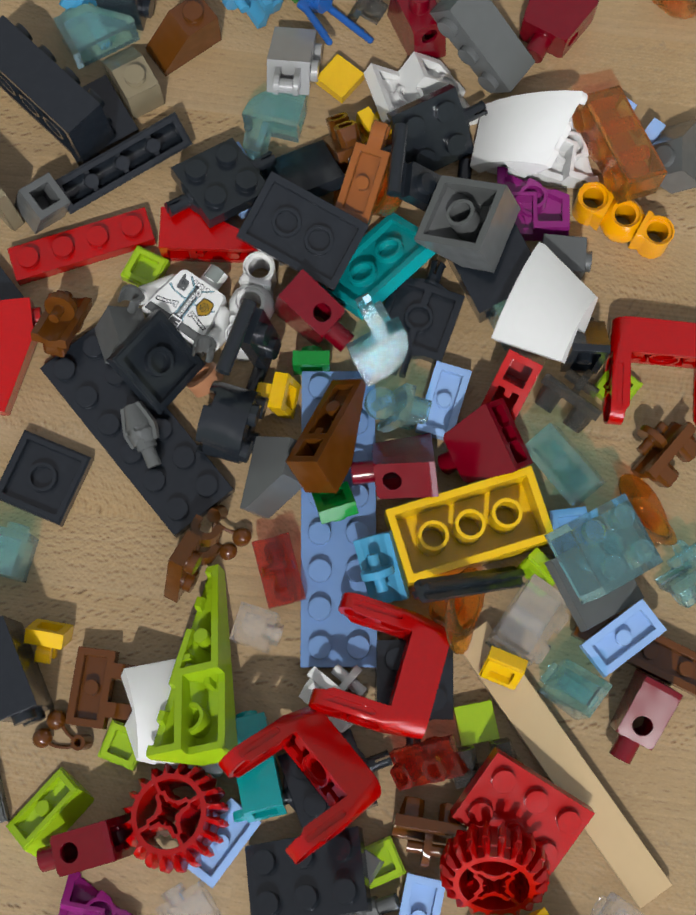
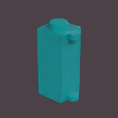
[233,710,287,823]

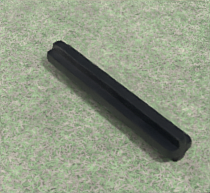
[412,566,525,603]

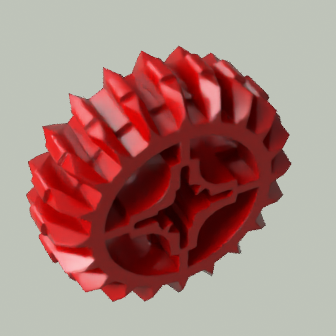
[122,763,230,874]
[440,820,550,915]

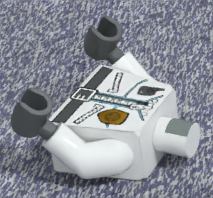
[117,264,230,363]

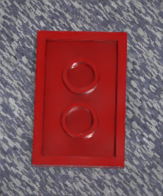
[450,747,595,877]

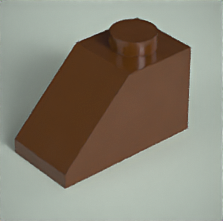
[145,0,222,76]

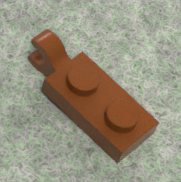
[335,120,391,225]

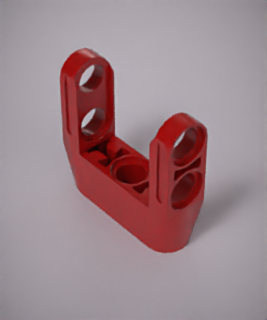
[603,316,696,425]
[308,592,452,739]
[218,706,381,865]

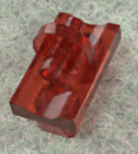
[252,532,306,610]
[389,734,468,791]

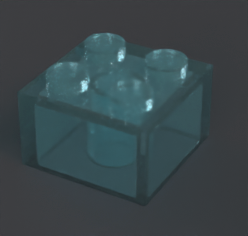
[544,493,663,605]

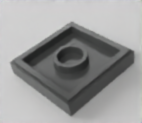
[545,530,644,632]

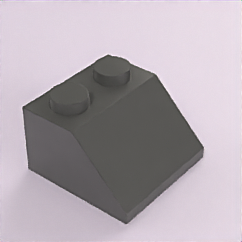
[414,175,521,273]

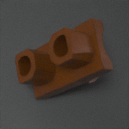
[323,112,368,174]
[31,290,92,357]
[631,421,696,488]
[391,796,467,867]

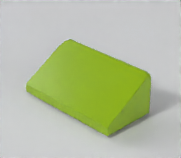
[6,767,94,857]

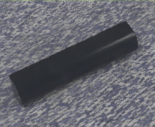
[55,112,193,214]

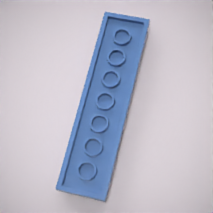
[300,371,377,668]

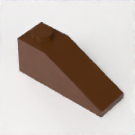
[285,379,366,493]

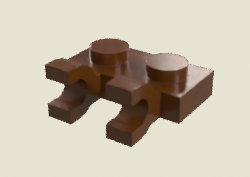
[164,514,224,603]
[65,646,138,730]

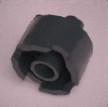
[195,381,268,464]

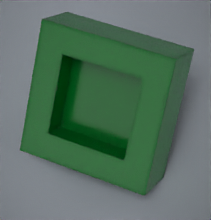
[292,346,330,375]
[312,481,358,524]

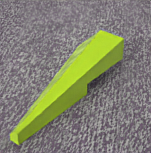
[146,564,238,766]

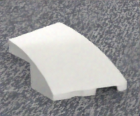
[363,51,480,126]
[470,90,588,177]
[487,111,599,189]
[491,242,598,364]
[121,658,223,778]

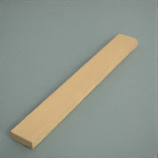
[455,621,672,909]

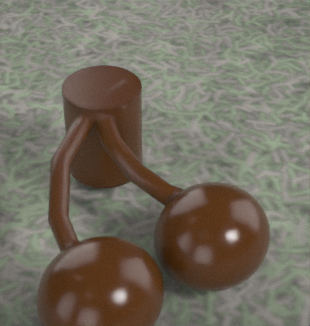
[207,505,252,560]
[32,709,93,751]

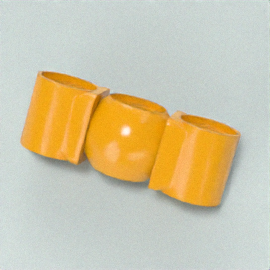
[572,181,675,259]

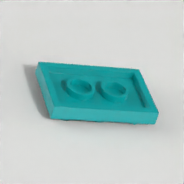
[319,212,436,320]

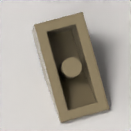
[101,46,165,120]

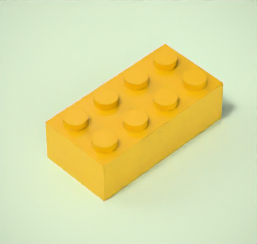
[384,466,556,588]

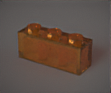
[572,85,668,204]

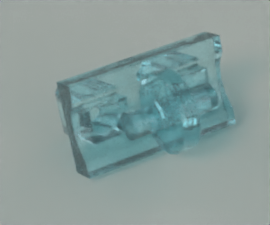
[364,383,432,433]
[655,539,696,608]

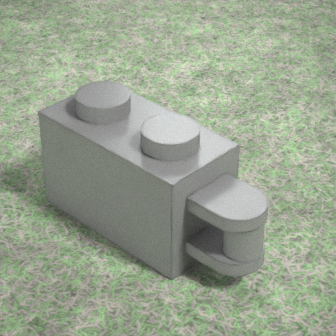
[267,26,322,97]

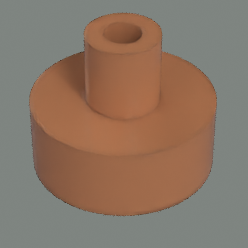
[186,361,224,400]

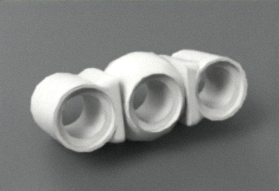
[225,251,277,361]

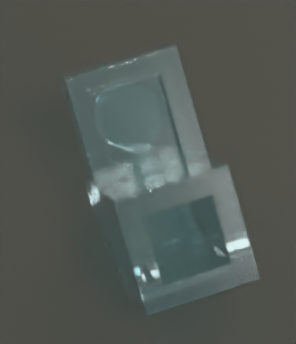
[242,91,307,159]
[346,293,408,387]

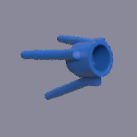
[297,0,374,46]

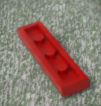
[7,207,157,286]

